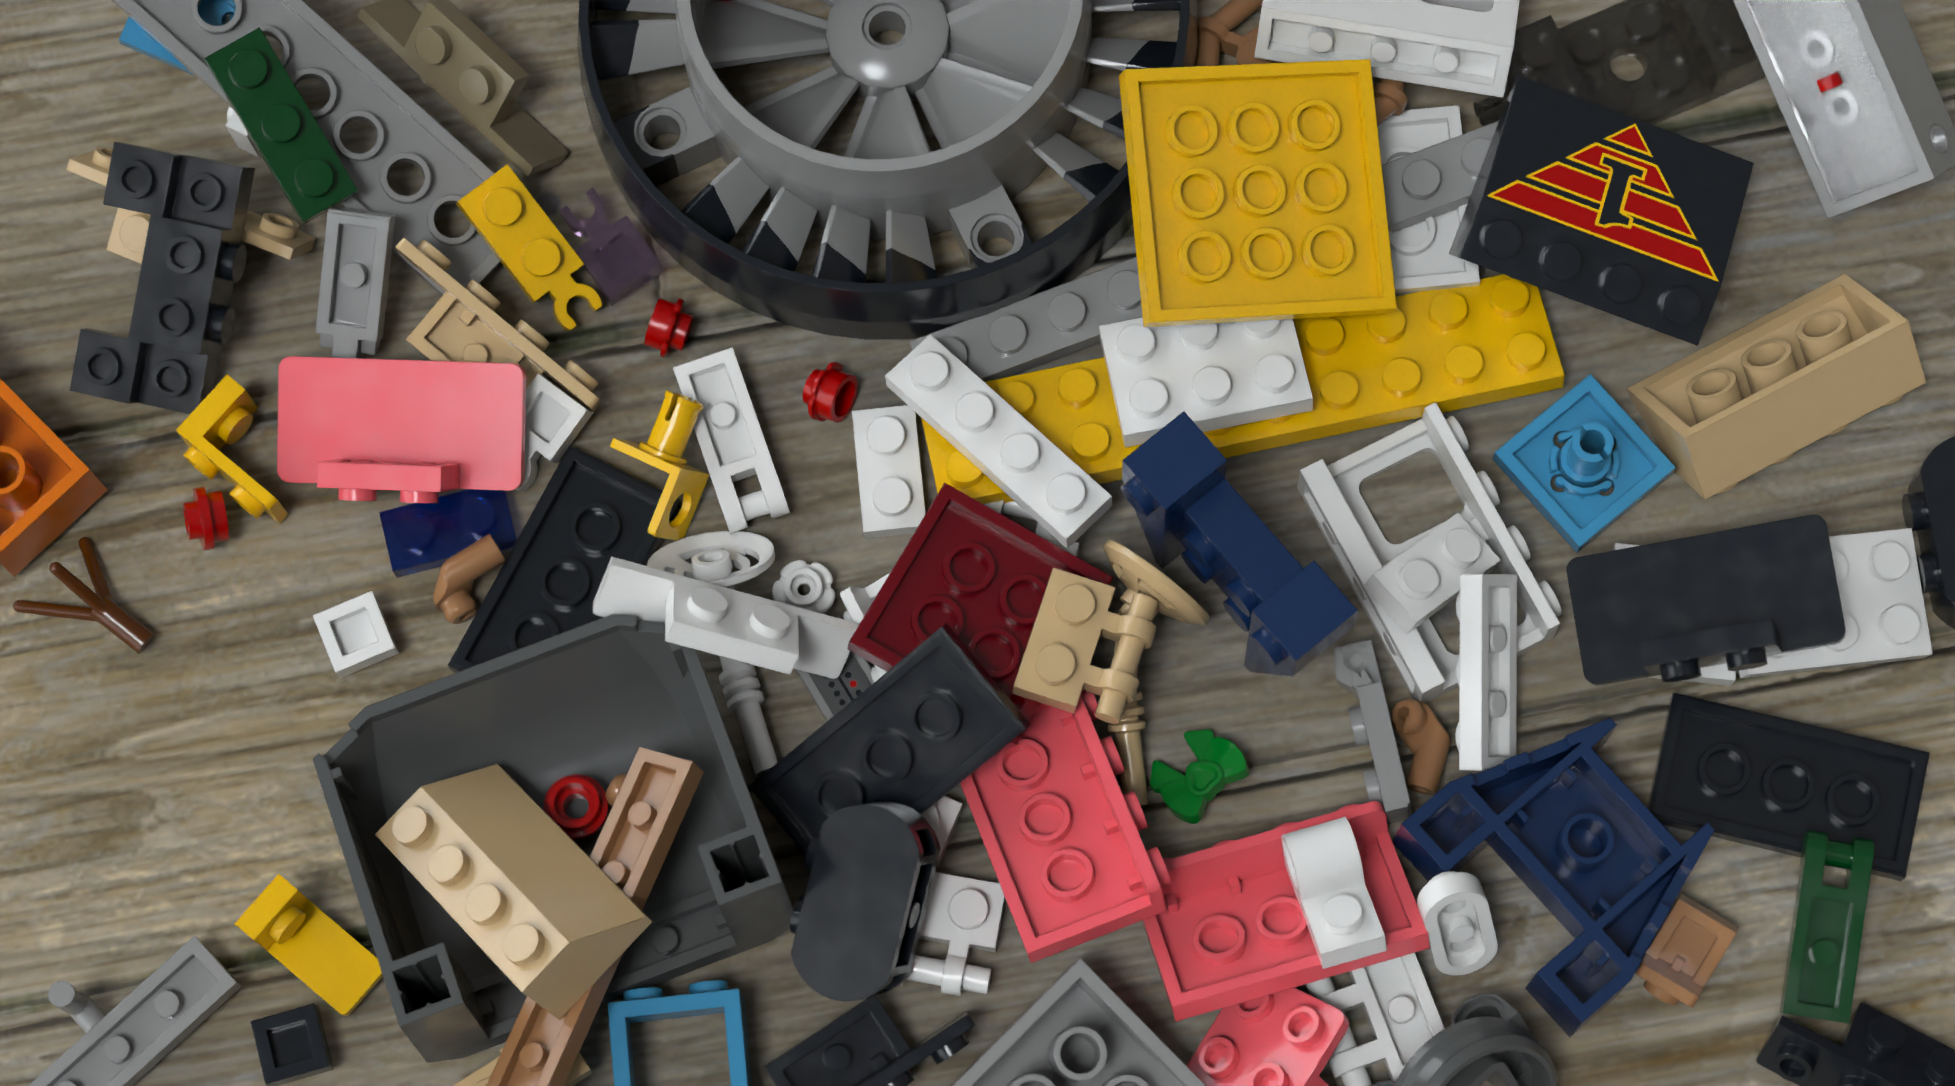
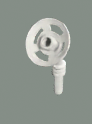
[647,531,778,778]

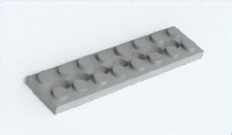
[111,0,501,296]

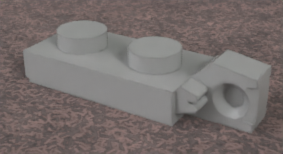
[315,206,396,358]
[1334,640,1412,824]

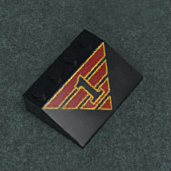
[1449,75,1754,346]

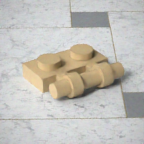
[1012,567,1158,724]

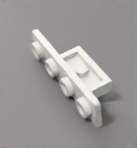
[593,557,859,679]

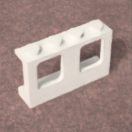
[1254,0,1520,98]
[1297,402,1562,703]

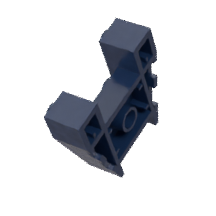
[1121,411,1358,676]
[1392,718,1715,1038]

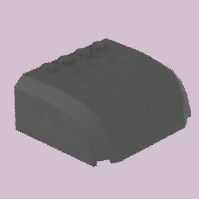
[313,614,794,1063]

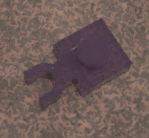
[559,188,663,305]

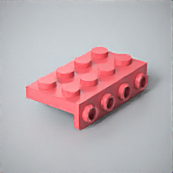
[960,690,1171,963]
[1142,801,1430,1022]

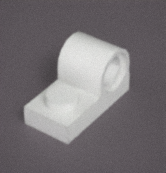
[1281,817,1387,969]

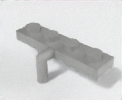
[28,936,242,1086]

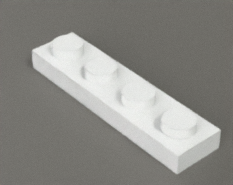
[885,334,1113,549]

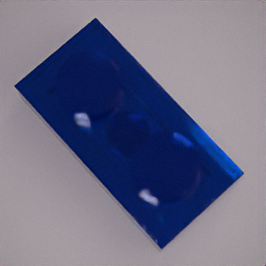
[379,489,518,578]

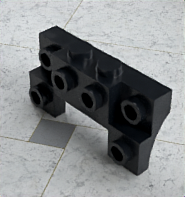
[70,142,255,414]

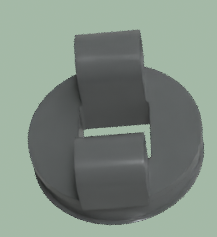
[1370,993,1557,1086]

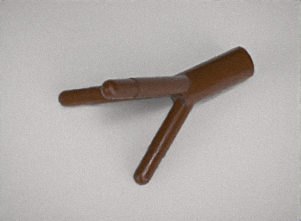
[13,537,155,654]

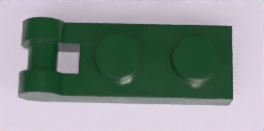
[1779,830,1874,1024]

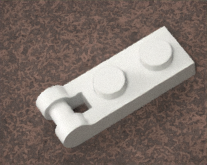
[673,347,790,533]

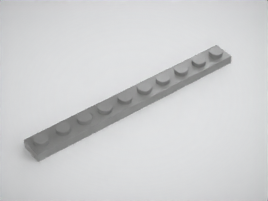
[909,121,1498,382]

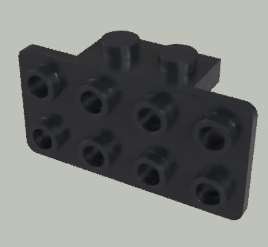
[1566,514,1846,685]

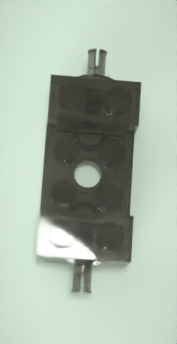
[1473,0,1765,127]

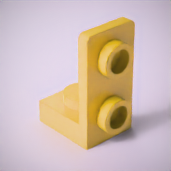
[176,374,288,524]
[234,873,383,1016]

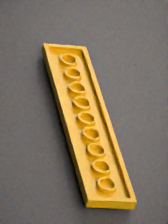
[921,274,1565,504]

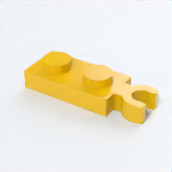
[456,164,602,332]

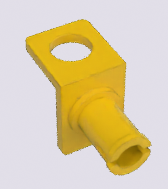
[610,390,710,541]

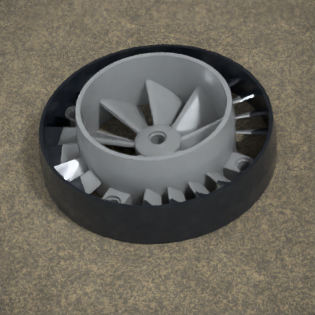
[577,0,1197,340]

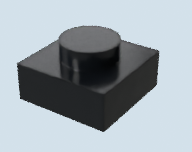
[250,1003,334,1086]

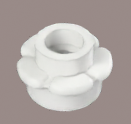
[772,560,835,614]

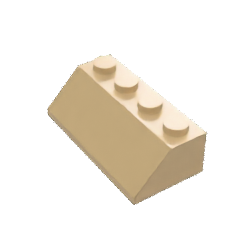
[1627,274,1926,500]
[375,764,653,1020]

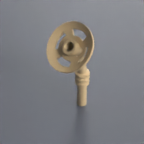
[1103,540,1210,805]

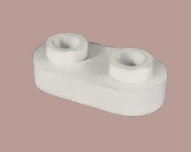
[1417,871,1498,975]

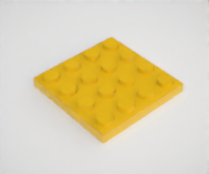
[1119,59,1397,327]

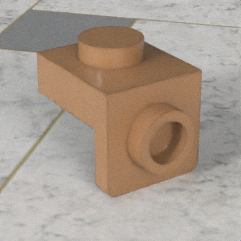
[1635,893,1739,1007]

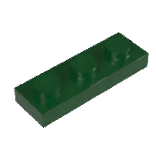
[204,27,358,225]

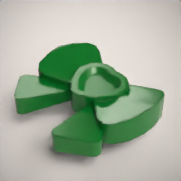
[1150,729,1250,824]

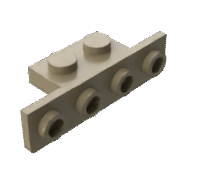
[357,0,568,176]

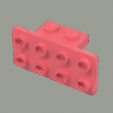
[277,356,526,503]
[1187,987,1349,1086]

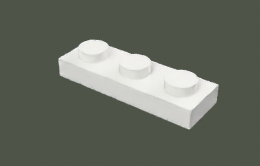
[1455,574,1517,771]

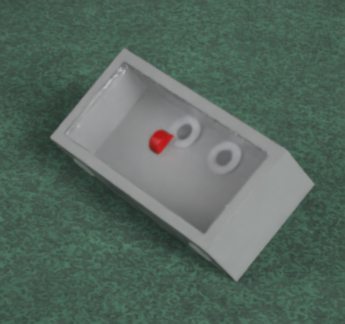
[1733,0,1955,218]

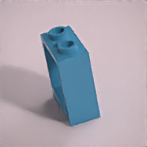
[607,980,752,1086]

